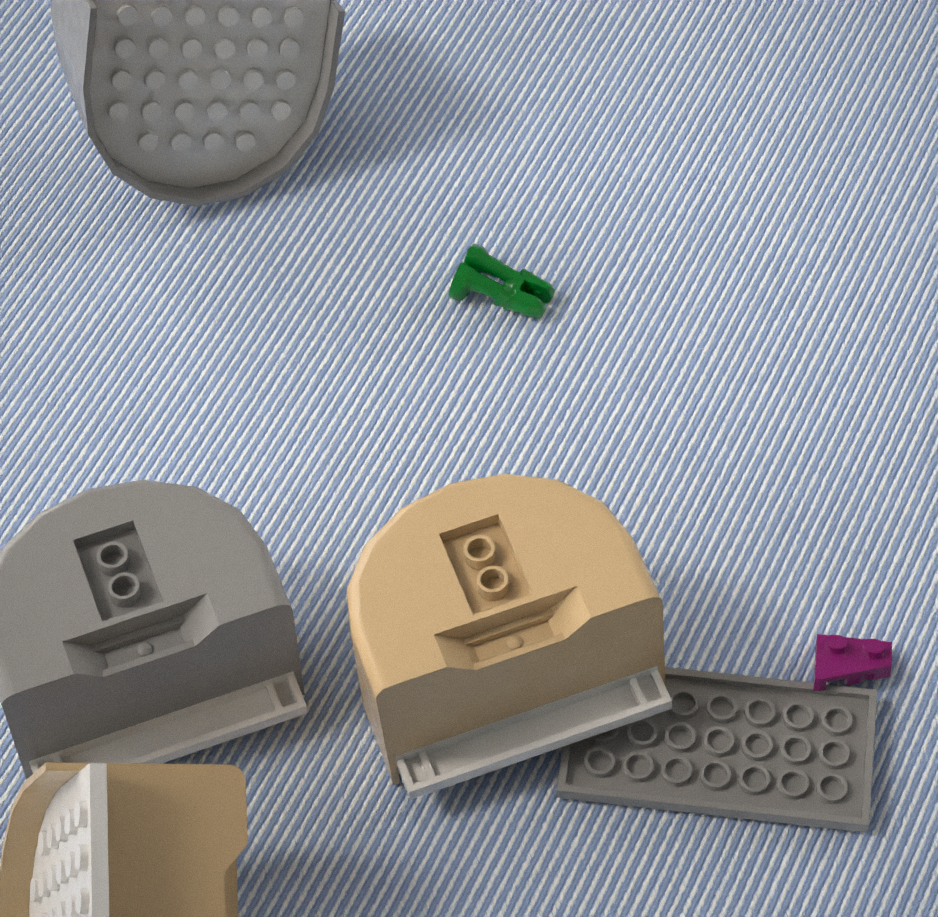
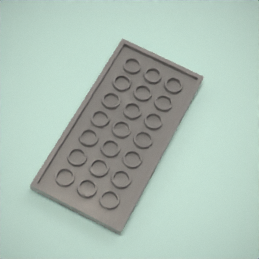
[557,667,877,833]

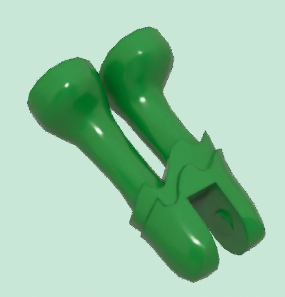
[449,243,555,319]

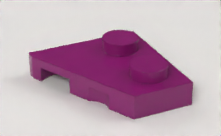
[813,634,892,691]

